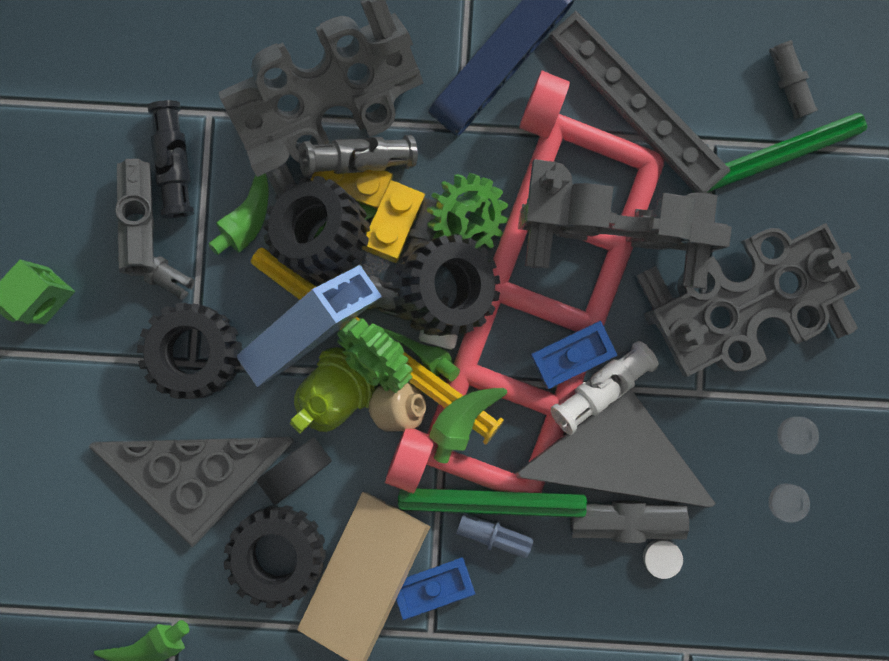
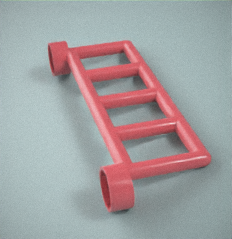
[384,70,664,494]

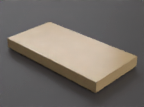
[297,492,431,661]

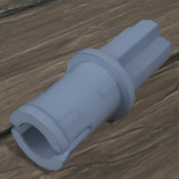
[456,513,533,558]

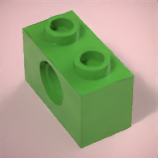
[0,259,75,325]

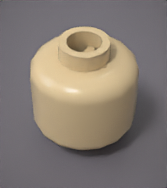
[369,382,426,432]

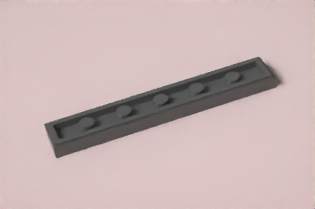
[548,11,731,193]

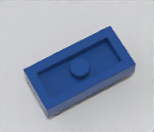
[530,321,618,389]
[396,557,476,620]

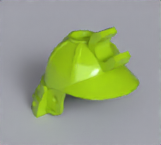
[289,347,378,434]

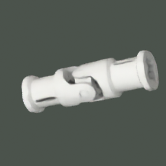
[550,341,659,435]

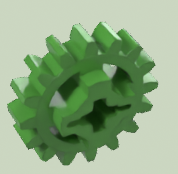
[427,173,508,248]
[337,317,413,393]

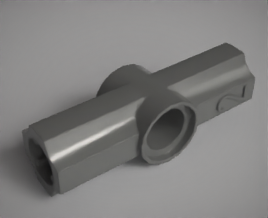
[115,159,154,276]
[570,500,689,543]

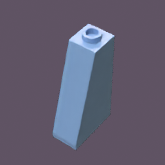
[237,265,382,387]

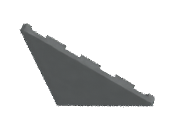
[515,389,716,508]
[89,437,295,547]

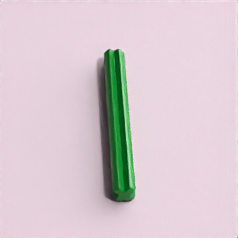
[692,113,867,193]
[398,488,587,518]

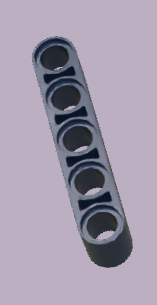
[428,0,575,137]

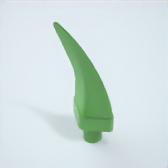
[208,173,269,255]
[369,324,460,381]
[429,388,507,463]
[94,620,190,661]

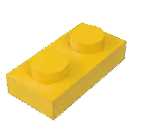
[311,170,393,209]
[362,180,425,263]

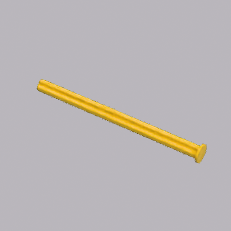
[251,248,504,445]

